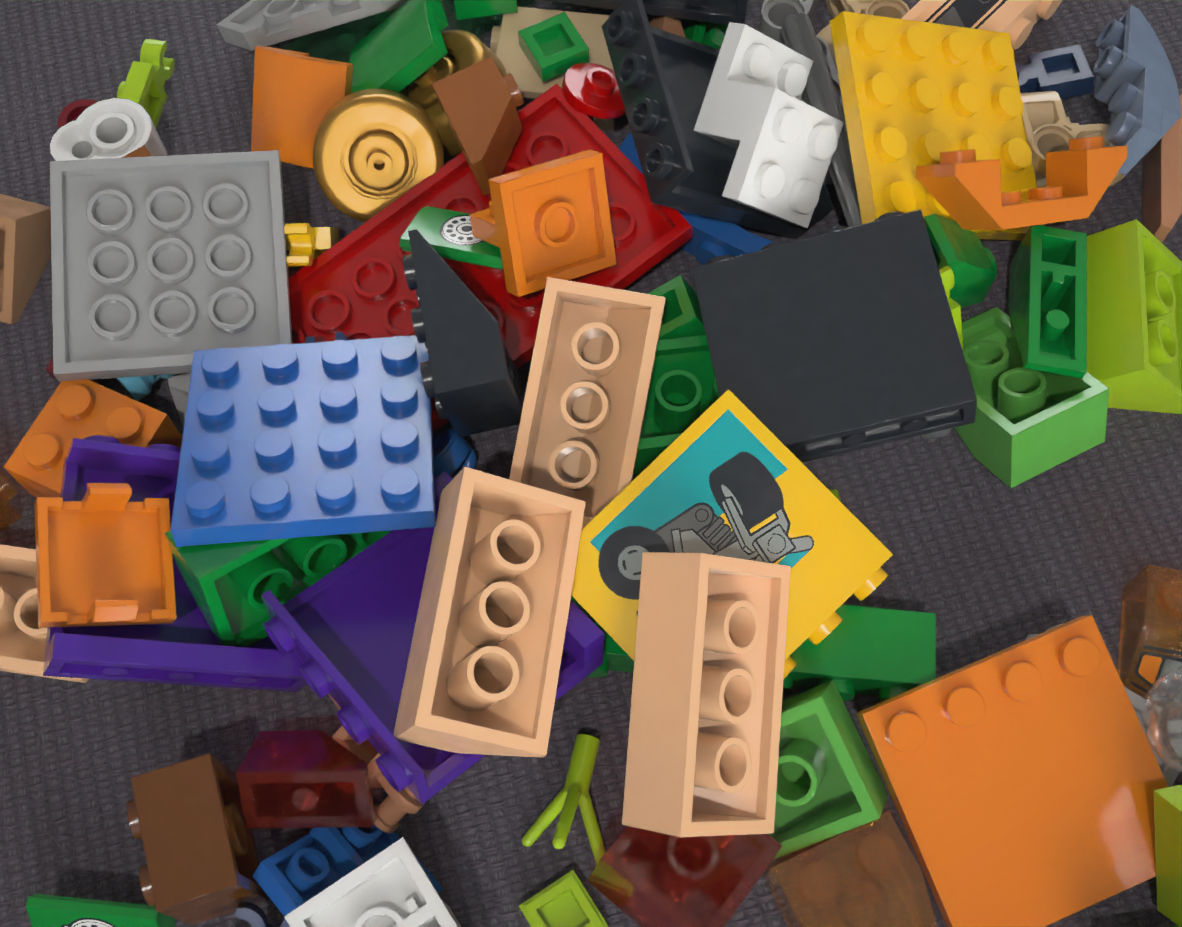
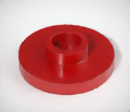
[562,63,626,119]

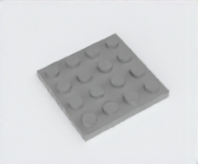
[50,150,293,382]

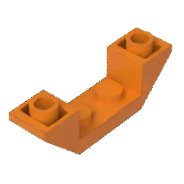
[916,136,1128,230]

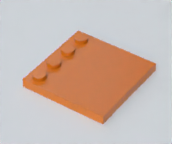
[856,615,1168,927]

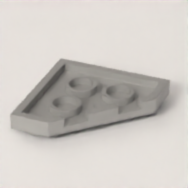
[216,0,406,51]

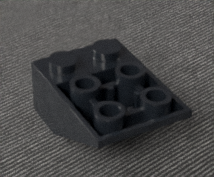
[402,229,523,437]

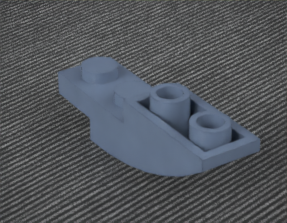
[1093,5,1181,176]

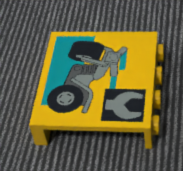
[571,389,893,678]

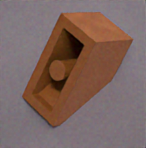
[432,56,524,196]

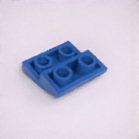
[252,794,443,916]

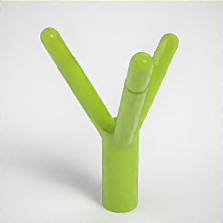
[522,734,609,873]

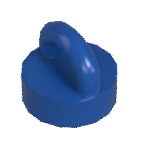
[433,428,477,479]

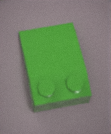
[954,307,1109,488]
[682,680,888,886]

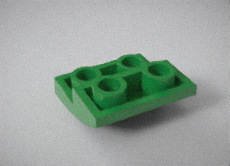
[349,0,449,93]

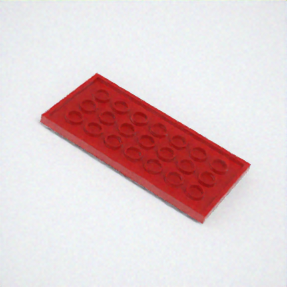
[289,84,693,433]

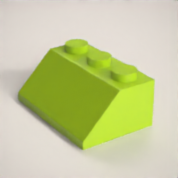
[1087,219,1182,414]

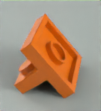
[469,149,617,297]

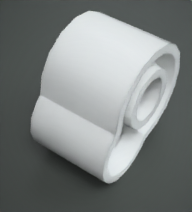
[50,98,167,161]

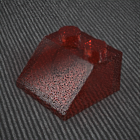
[587,826,782,927]

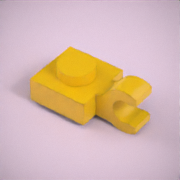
[284,223,339,266]

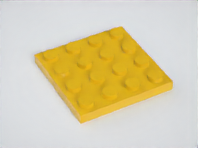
[829,11,1044,241]

